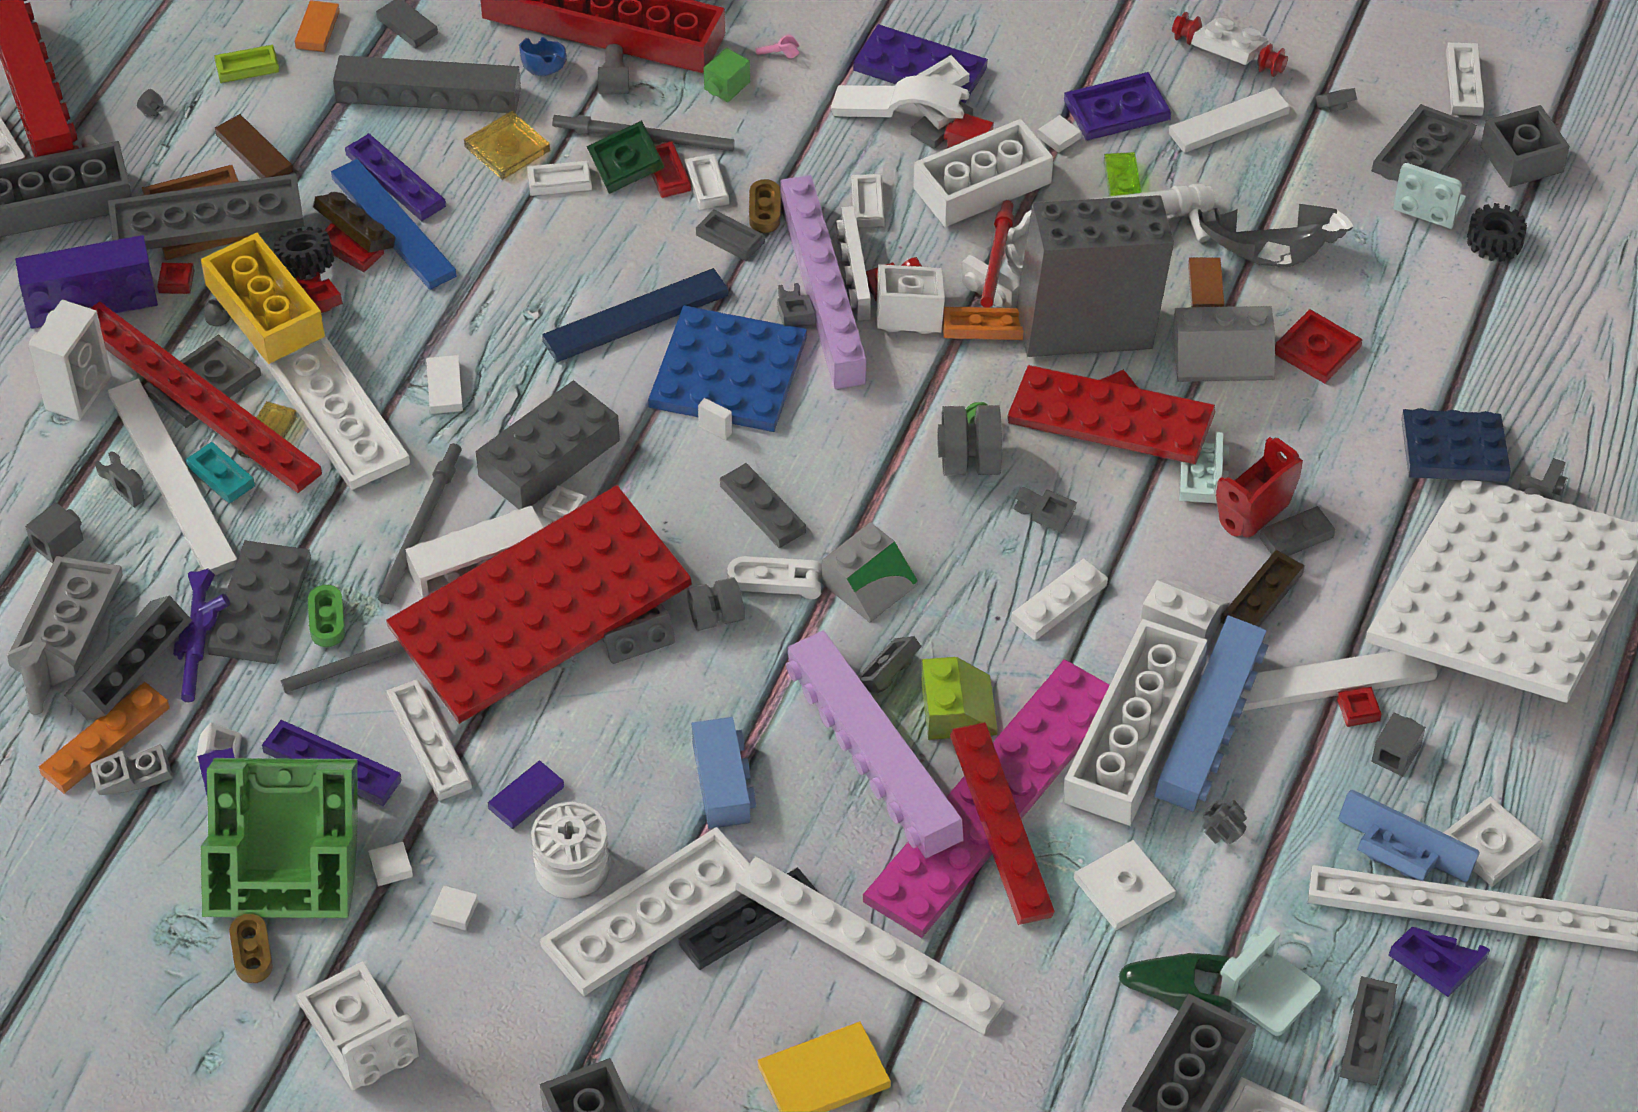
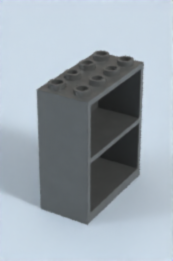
[1016,195,1174,357]

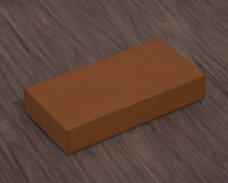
[1188,257,1224,307]

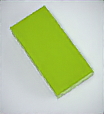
[214,45,280,83]

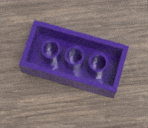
[15,235,158,329]

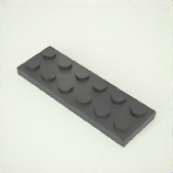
[108,174,305,250]

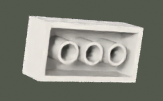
[913,119,1053,227]

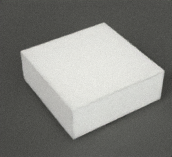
[1037,115,1081,153]
[698,398,732,440]
[542,485,588,521]
[368,841,413,886]
[431,886,478,931]

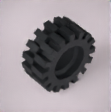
[1467,203,1527,262]
[273,227,334,280]

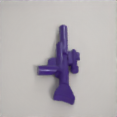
[173,568,230,703]

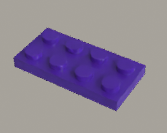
[853,24,988,103]

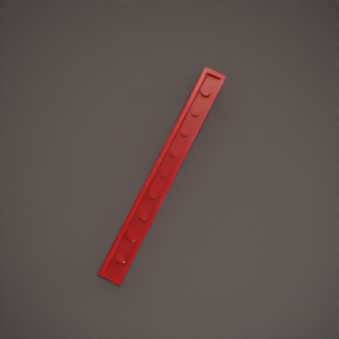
[90,301,322,493]

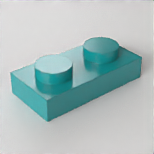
[186,442,255,504]

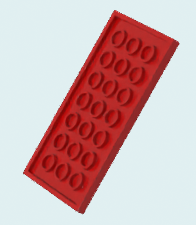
[386,485,692,724]

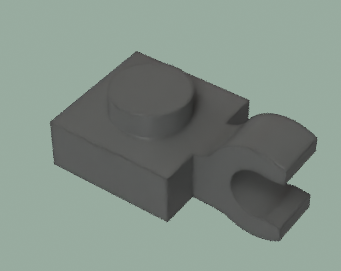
[95,451,145,508]
[1014,487,1077,533]

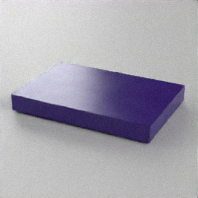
[1064,72,1172,141]

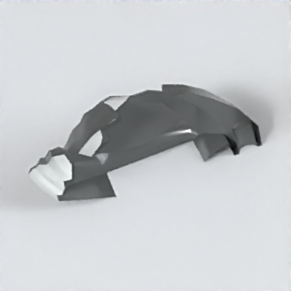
[1198,204,1353,268]

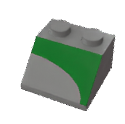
[822,522,918,622]

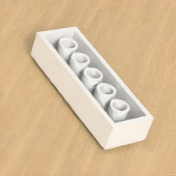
[1064,619,1207,826]

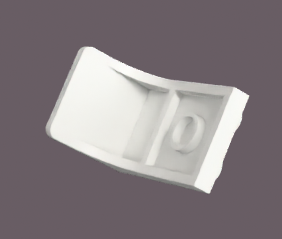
[297,961,419,1091]

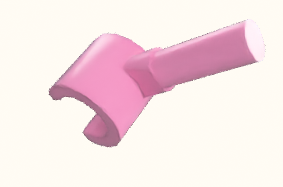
[756,35,799,58]

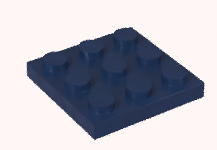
[1401,408,1511,482]

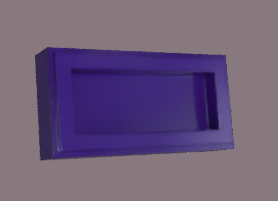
[488,760,564,829]

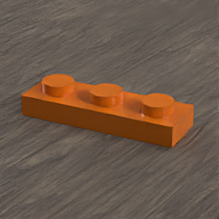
[942,307,1024,340]

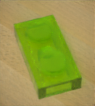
[1104,152,1142,197]

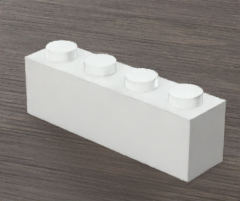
[405,505,543,598]

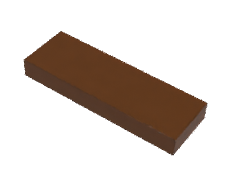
[215,114,294,179]

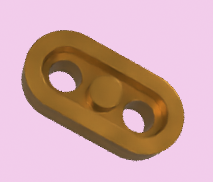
[749,179,781,233]
[229,914,273,983]

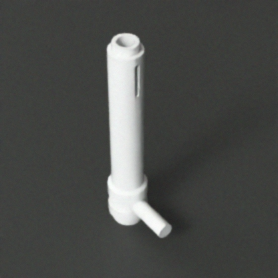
[1085,183,1215,243]

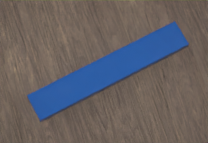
[331,159,457,290]

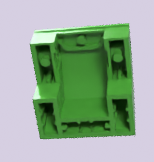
[201,758,358,918]

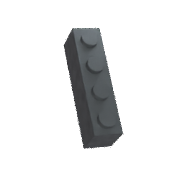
[64,595,192,720]

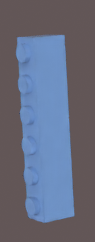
[1154,616,1269,812]

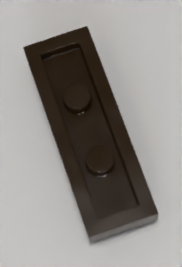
[313,192,396,252]
[1220,550,1305,627]

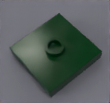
[586,120,665,194]

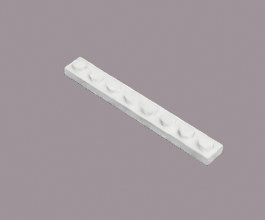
[735,856,1004,1035]

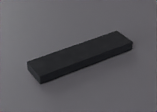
[678,867,819,971]

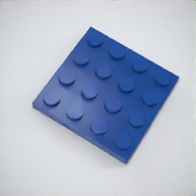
[648,305,807,432]

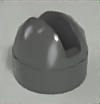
[137,89,164,116]
[204,298,231,326]

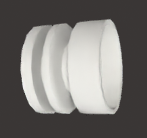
[531,802,610,899]

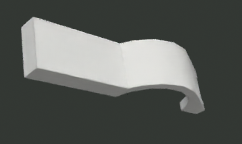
[831,75,970,118]

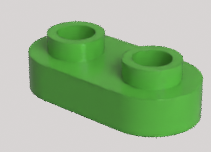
[308,585,345,647]

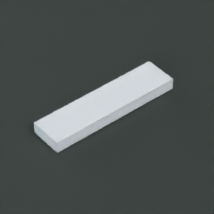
[1169,87,1290,153]
[386,679,472,801]

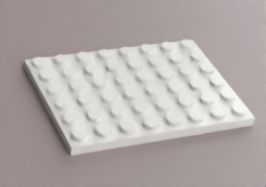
[1366,480,1638,703]

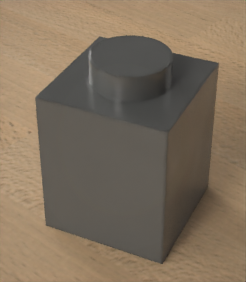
[25,502,84,564]
[1371,712,1426,777]

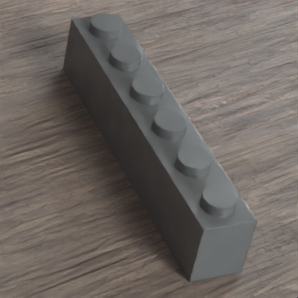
[333,55,521,114]

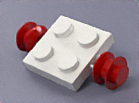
[1172,12,1288,77]

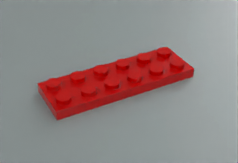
[1007,365,1215,465]

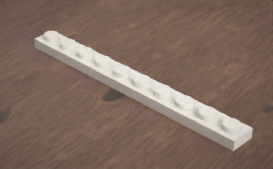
[1307,865,1638,951]

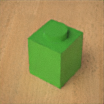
[704,48,750,102]

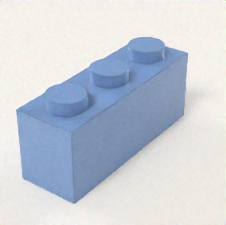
[691,717,756,829]

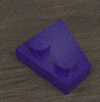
[1388,927,1490,997]

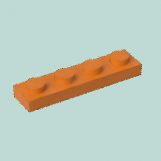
[38,681,170,794]

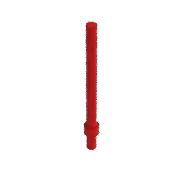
[980,200,1014,308]

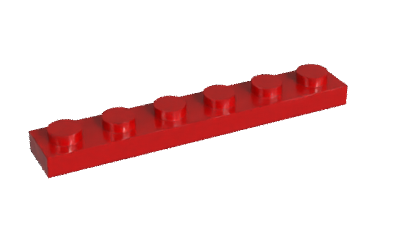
[950,722,1055,925]

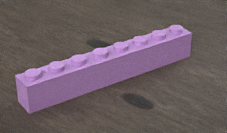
[781,175,866,389]
[786,630,963,858]

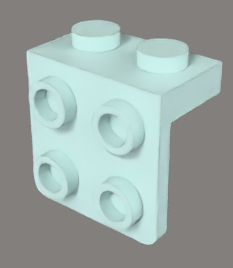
[1393,163,1466,229]
[1219,925,1321,1036]

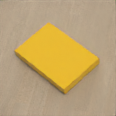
[757,1021,891,1112]

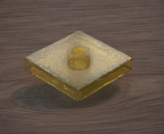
[464,111,550,180]

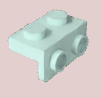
[1179,432,1229,503]

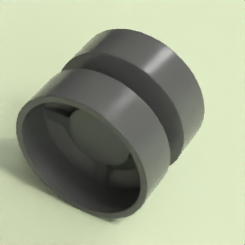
[937,405,1002,476]

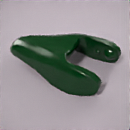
[1119,953,1232,1012]

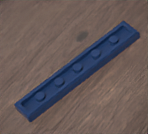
[542,268,728,363]

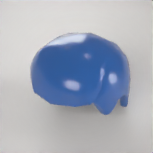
[519,37,567,76]

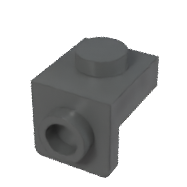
[1518,458,1568,500]

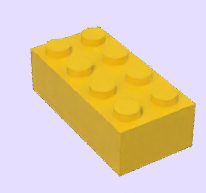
[201,233,325,364]

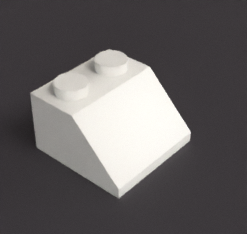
[876,264,945,334]
[1141,577,1230,645]

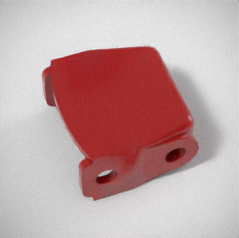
[1216,437,1303,538]

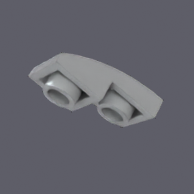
[90,744,173,795]

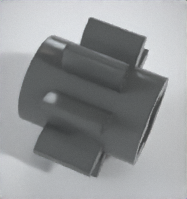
[1202,800,1247,844]

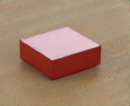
[157,262,195,294]
[1337,687,1382,727]

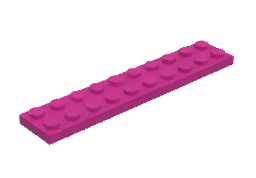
[863,659,1110,938]

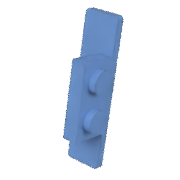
[1338,790,1480,882]

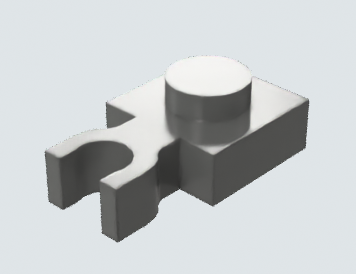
[777,283,816,327]

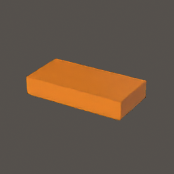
[295,0,340,52]

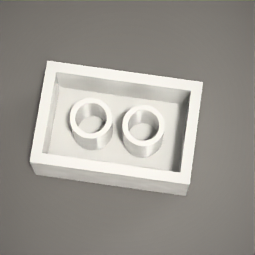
[29,300,112,421]

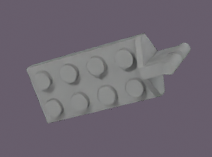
[7,556,123,715]

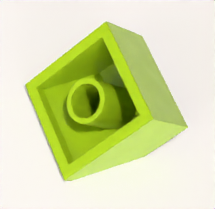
[921,657,998,740]

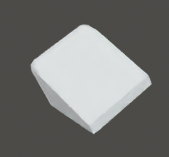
[196,722,242,763]

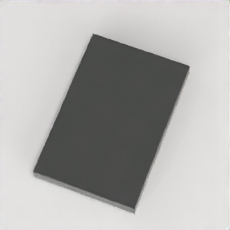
[143,334,261,428]

